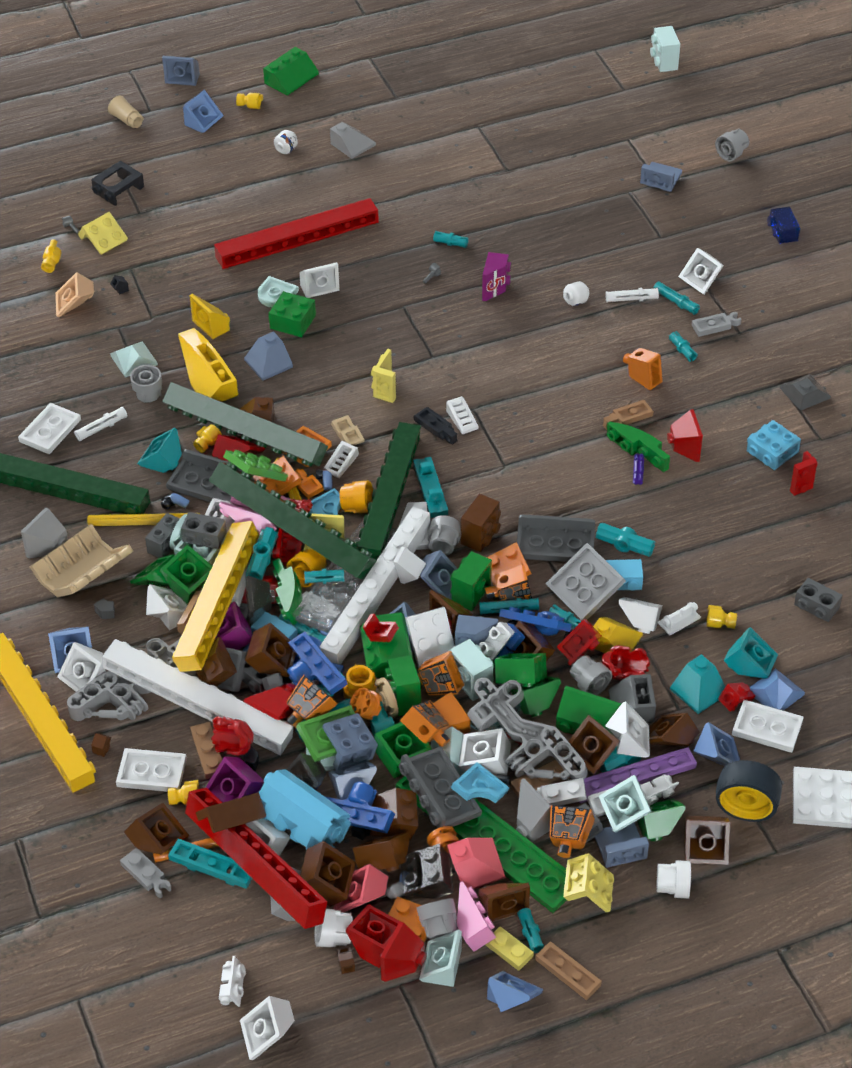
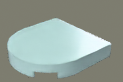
[258,276,299,307]

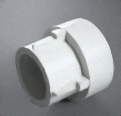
[657,860,691,899]
[315,909,353,947]

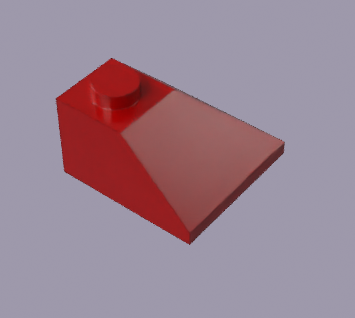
[667,409,703,462]
[212,434,265,461]
[243,683,296,720]
[346,904,400,968]
[380,921,427,982]

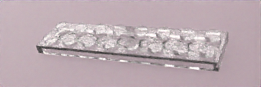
[293,519,397,633]

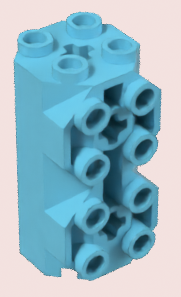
[259,769,351,850]

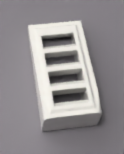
[446,396,479,434]
[324,441,359,478]

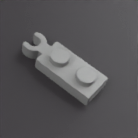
[692,312,742,337]
[120,848,171,898]

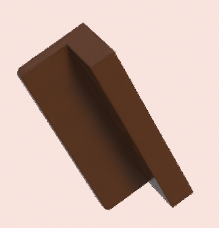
[196,792,266,833]

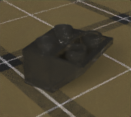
[401,844,454,899]

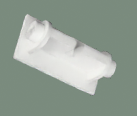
[658,602,701,635]
[640,774,679,806]
[219,956,246,1007]

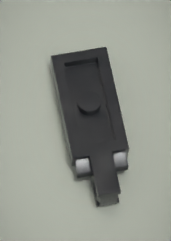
[413,407,458,445]

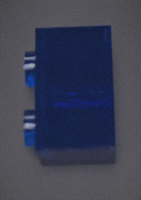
[767,207,800,244]

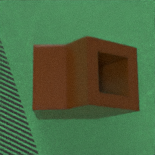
[91,733,111,757]
[336,946,355,974]

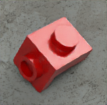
[363,614,399,642]
[718,682,756,712]

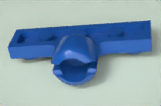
[499,607,572,636]
[287,631,348,695]
[324,782,395,833]

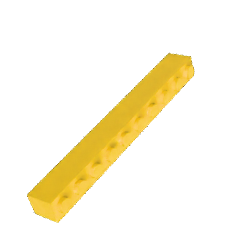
[172,521,259,672]
[0,633,96,793]

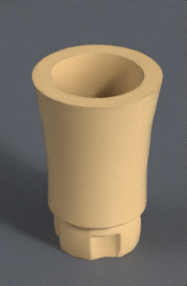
[108,95,144,128]

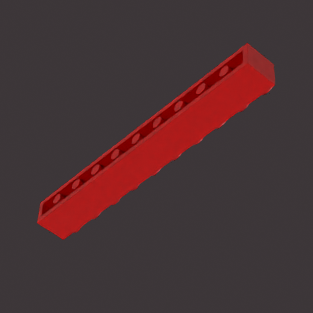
[214,198,379,269]
[185,787,327,929]

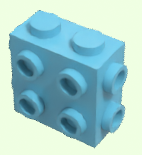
[747,420,801,470]

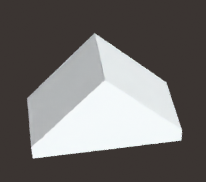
[393,546,426,584]

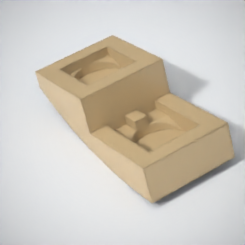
[331,415,365,446]

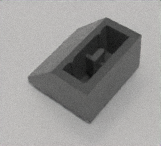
[608,674,656,722]

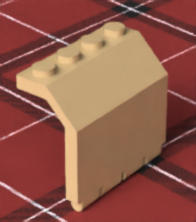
[30,524,133,597]

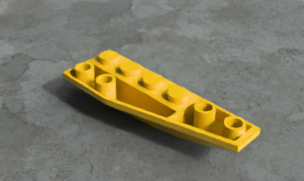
[178,328,238,402]

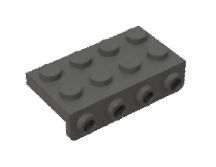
[166,449,252,502]
[517,514,596,562]
[399,746,482,832]

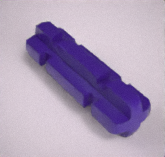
[633,453,644,485]

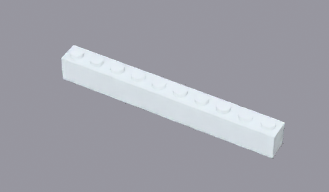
[319,507,430,665]
[102,639,293,756]

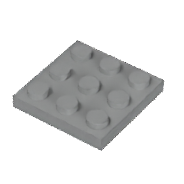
[545,543,626,620]

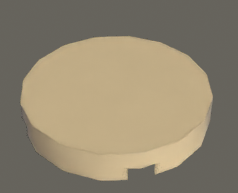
[375,677,398,718]

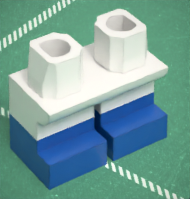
[479,622,525,661]

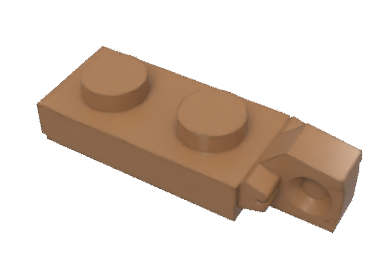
[603,400,654,430]

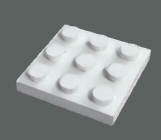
[793,767,852,828]

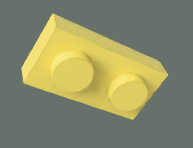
[485,927,534,971]

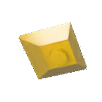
[189,294,230,339]
[593,617,643,653]

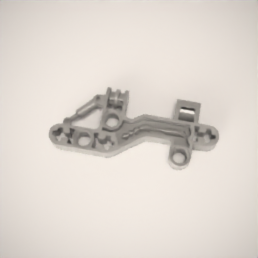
[67,638,196,721]
[467,678,588,780]

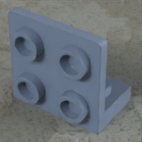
[640,162,682,191]
[322,713,378,771]
[594,822,649,868]

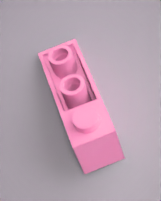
[219,501,277,541]
[457,881,496,952]

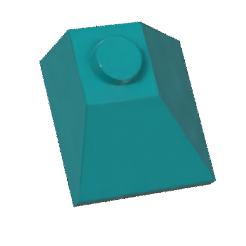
[137,427,182,473]
[724,627,778,679]
[670,654,725,714]

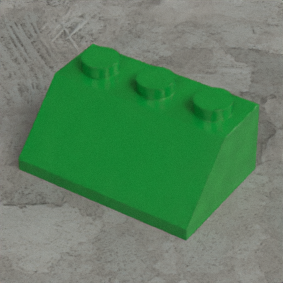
[263,47,319,96]
[360,612,413,680]
[556,686,622,734]

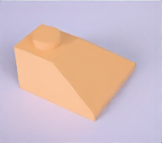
[55,272,94,317]

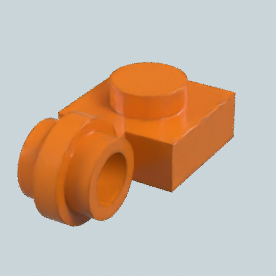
[295,469,323,499]

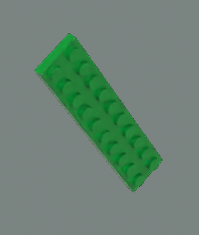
[395,776,567,913]

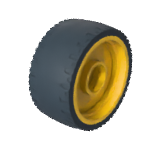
[716,760,782,822]

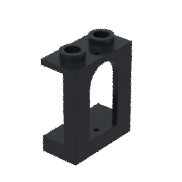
[91,160,144,206]

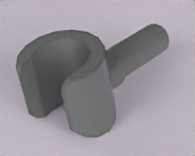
[62,216,80,234]
[423,263,441,284]

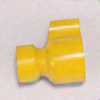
[236,93,263,109]
[41,239,62,273]
[193,424,222,453]
[706,605,737,629]
[168,780,199,805]

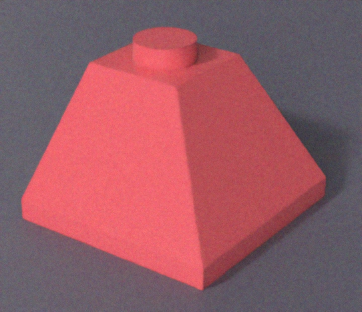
[447,838,506,889]
[334,864,388,913]

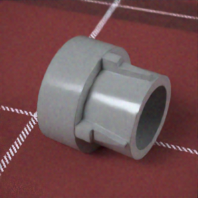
[715,128,750,162]
[130,365,162,403]
[428,516,461,555]
[570,655,612,695]
[417,898,458,939]

